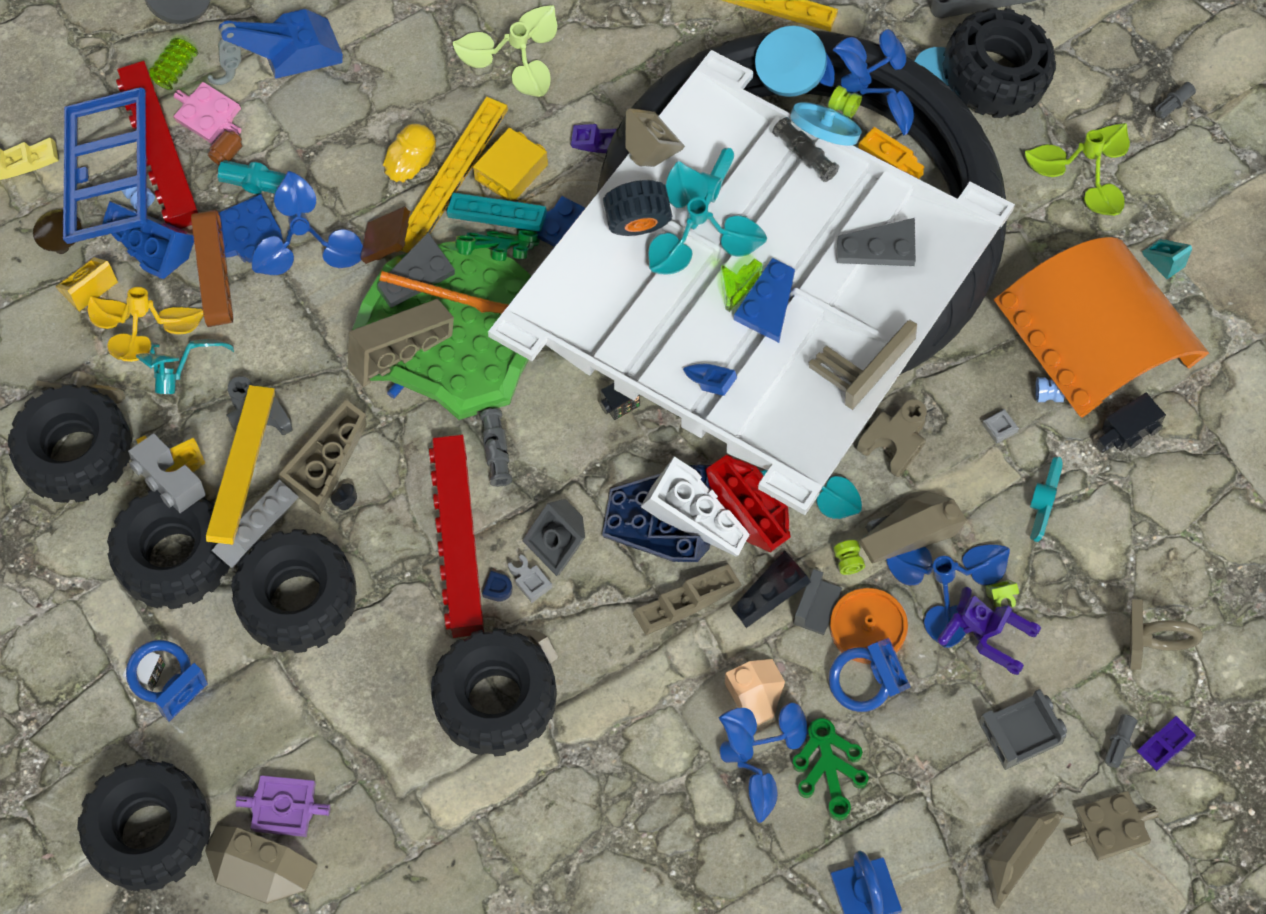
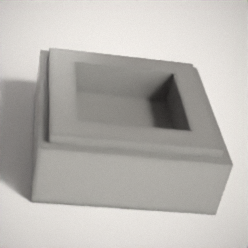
[982,409,1019,444]

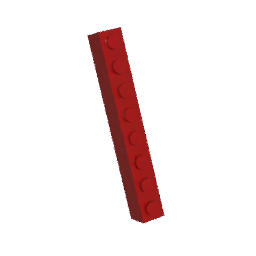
[116,61,198,229]
[429,434,484,638]

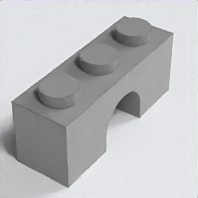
[128,433,205,513]

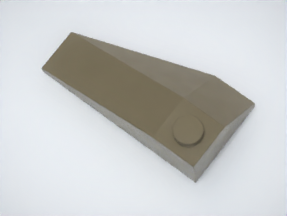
[859,492,967,564]

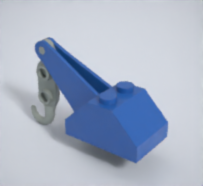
[208,9,343,85]

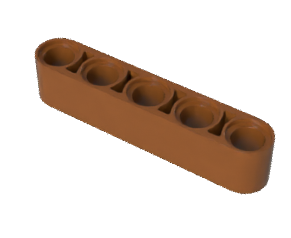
[191,209,233,327]

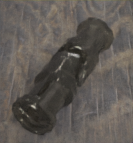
[772,117,840,182]

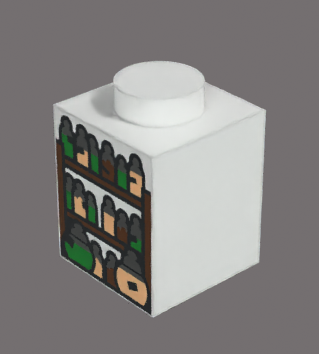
[122,647,166,692]

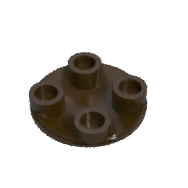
[33,209,83,254]

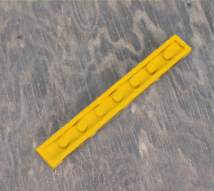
[401,96,508,253]

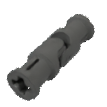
[480,409,512,487]

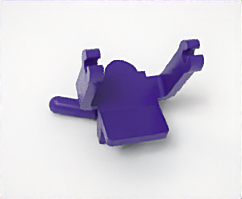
[938,587,1041,675]

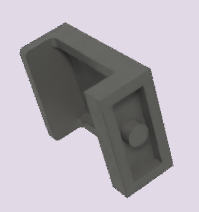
[979,689,1067,770]

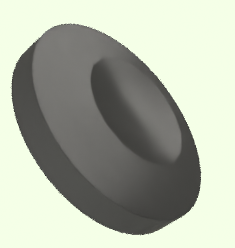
[145,0,211,24]

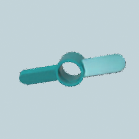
[691,148,734,230]
[1030,457,1063,542]

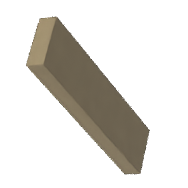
[845,319,917,410]

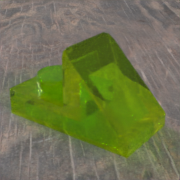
[720,258,762,312]

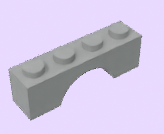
[212,480,299,568]

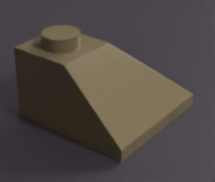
[626,108,685,167]

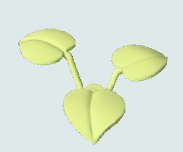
[453,5,557,97]

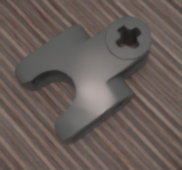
[226,376,293,435]

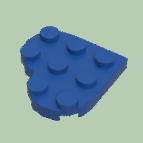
[219,194,284,263]

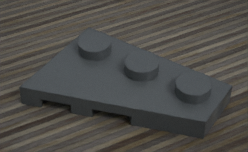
[837,218,916,266]
[377,233,455,308]

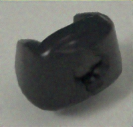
[330,483,357,511]

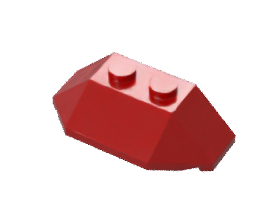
[706,455,791,553]

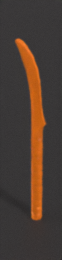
[380,271,509,314]

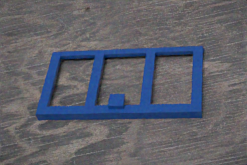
[63,88,147,244]

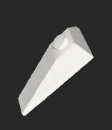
[641,457,750,557]

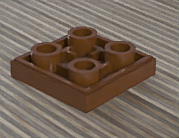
[360,206,410,264]

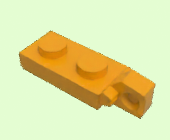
[858,127,924,179]

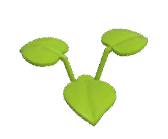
[1025,123,1130,216]

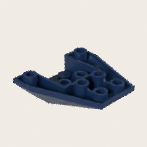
[602,465,711,562]

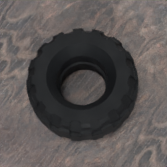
[942,7,1056,118]
[8,384,132,503]
[107,490,230,609]
[231,529,357,653]
[431,628,557,757]
[77,759,211,892]

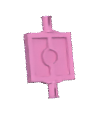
[173,82,241,144]

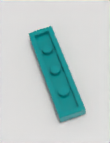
[447,193,547,232]

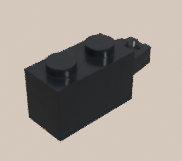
[1096,392,1166,453]

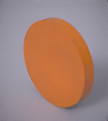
[830,588,908,664]

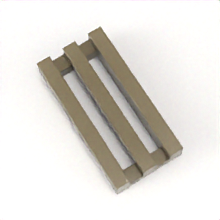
[809,346,863,392]

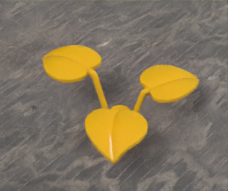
[88,287,204,362]

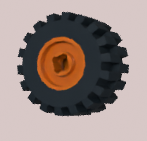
[603,180,673,236]

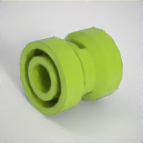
[828,85,862,118]
[833,540,865,575]

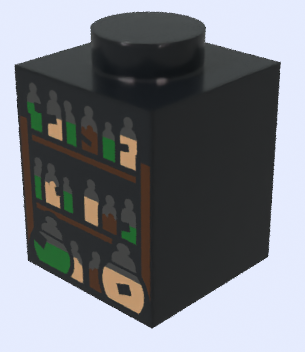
[599,383,640,420]

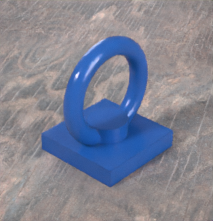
[829,638,911,712]
[126,640,208,722]
[830,851,902,914]

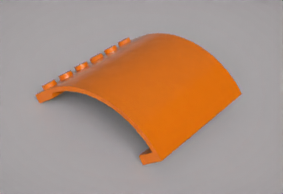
[994,237,1209,418]

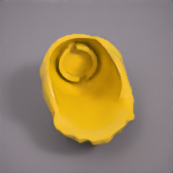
[383,123,436,183]

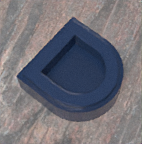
[482,571,513,602]

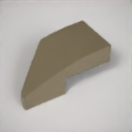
[513,629,558,663]

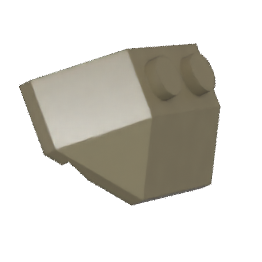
[986,811,1064,909]
[205,825,317,904]

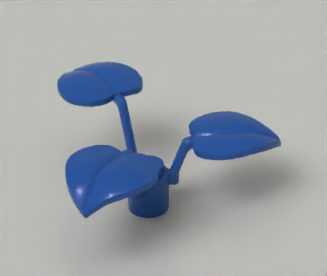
[833,29,914,136]
[251,171,363,275]
[887,545,1010,648]
[719,703,807,823]

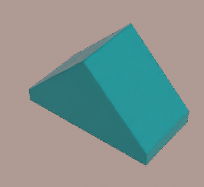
[1142,239,1192,279]

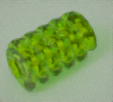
[149,38,198,90]

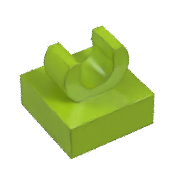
[985,580,1019,608]

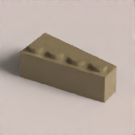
[348,299,454,387]
[279,400,367,515]

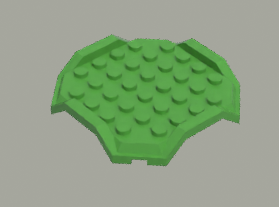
[352,241,532,420]

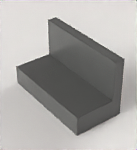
[794,569,842,635]

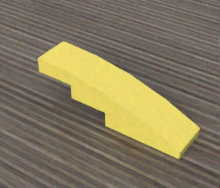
[0,138,59,180]

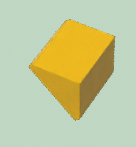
[55,257,118,312]

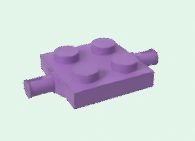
[236,775,330,837]

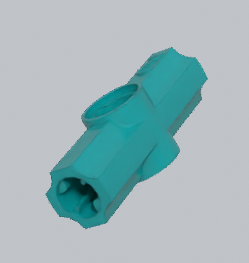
[217,160,286,194]

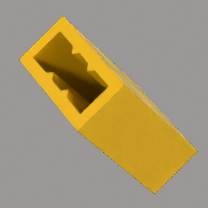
[473,128,548,202]

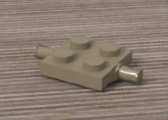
[1066,791,1159,861]

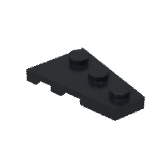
[731,550,811,628]

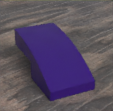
[571,124,617,153]
[1137,716,1196,772]

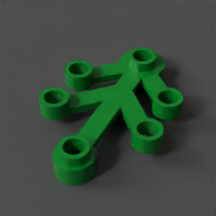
[455,230,540,261]
[792,718,869,821]

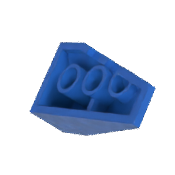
[102,201,194,279]

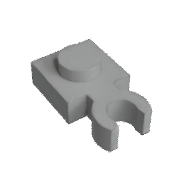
[508,555,552,603]

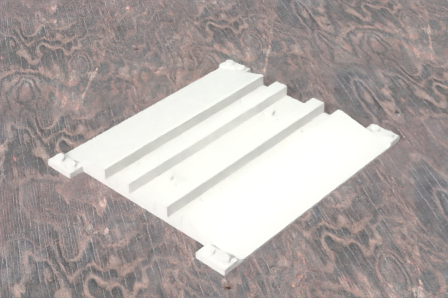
[488,50,1015,515]

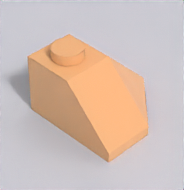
[725,659,785,726]

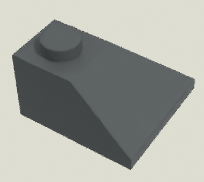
[522,499,585,576]

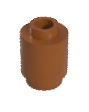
[207,131,243,166]

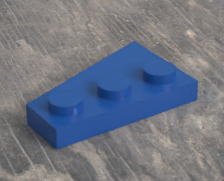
[734,258,795,343]

